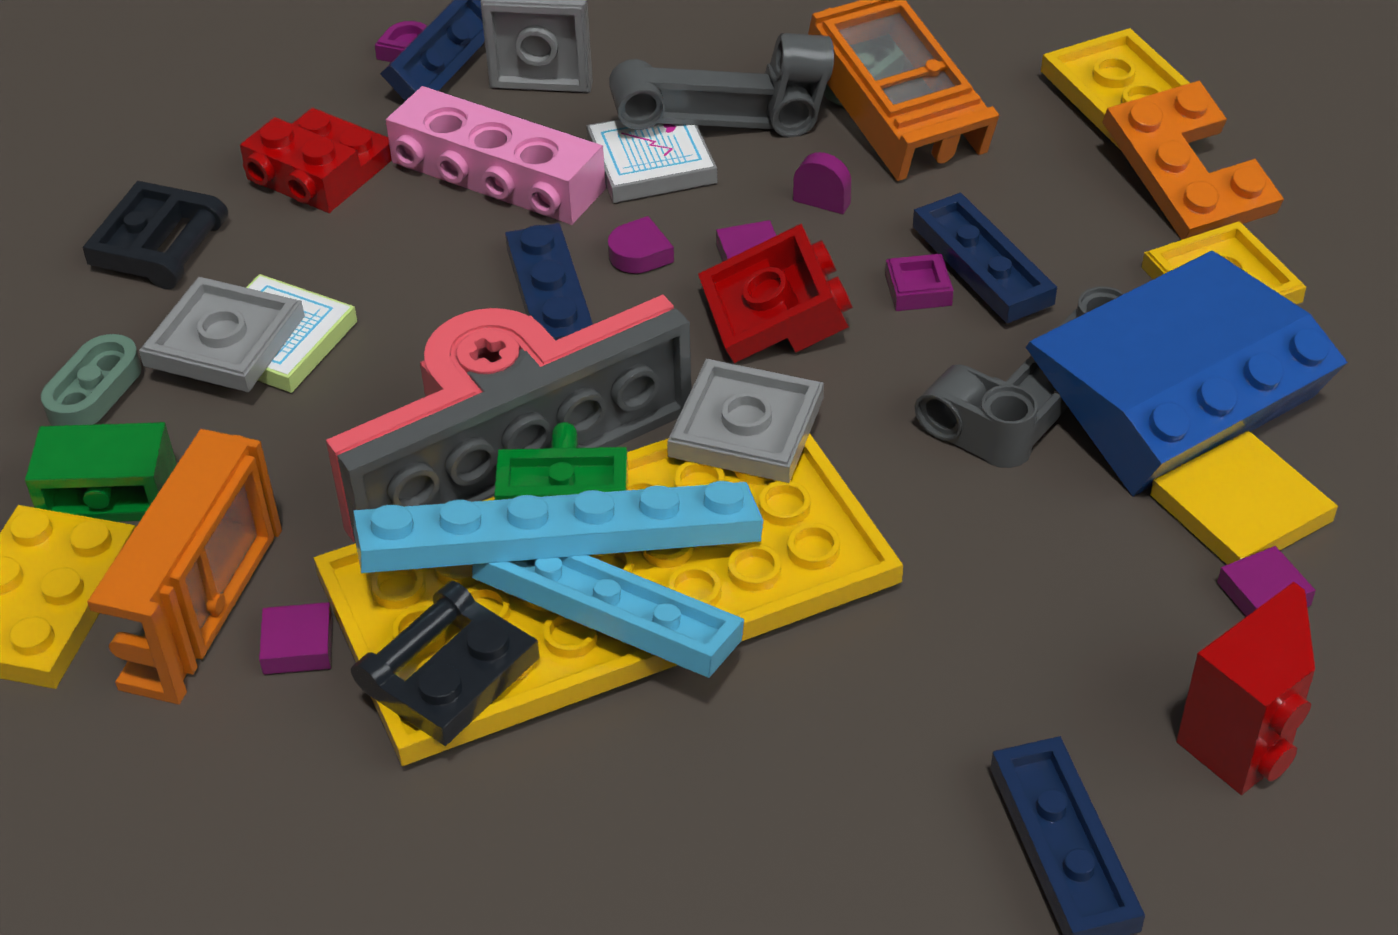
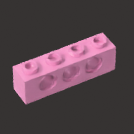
[386,86,606,225]

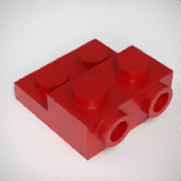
[239,107,392,213]
[698,223,853,363]

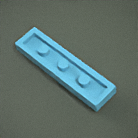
[472,555,744,678]

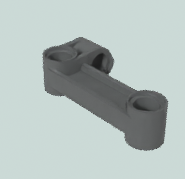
[609,33,834,137]
[914,286,1125,468]

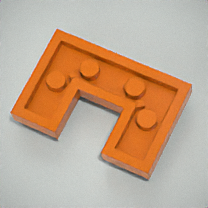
[1102,80,1284,240]

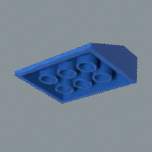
[1025,250,1348,496]

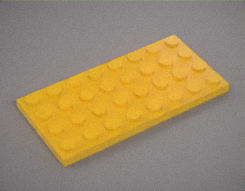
[313,433,903,766]

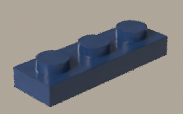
[380,0,485,101]
[913,192,1057,323]
[505,223,593,341]
[990,736,1145,935]

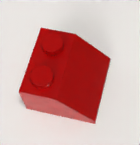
[1176,582,1315,796]

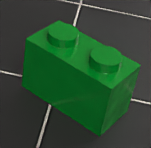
[25,422,177,522]

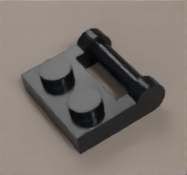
[82,181,229,289]
[351,581,540,746]

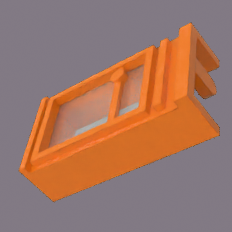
[808,0,1000,181]
[87,429,282,705]

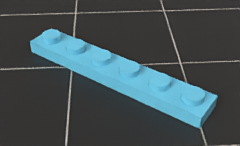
[353,481,764,573]

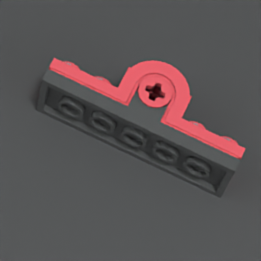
[326,295,692,543]

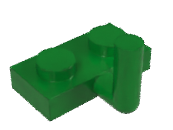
[494,422,628,500]

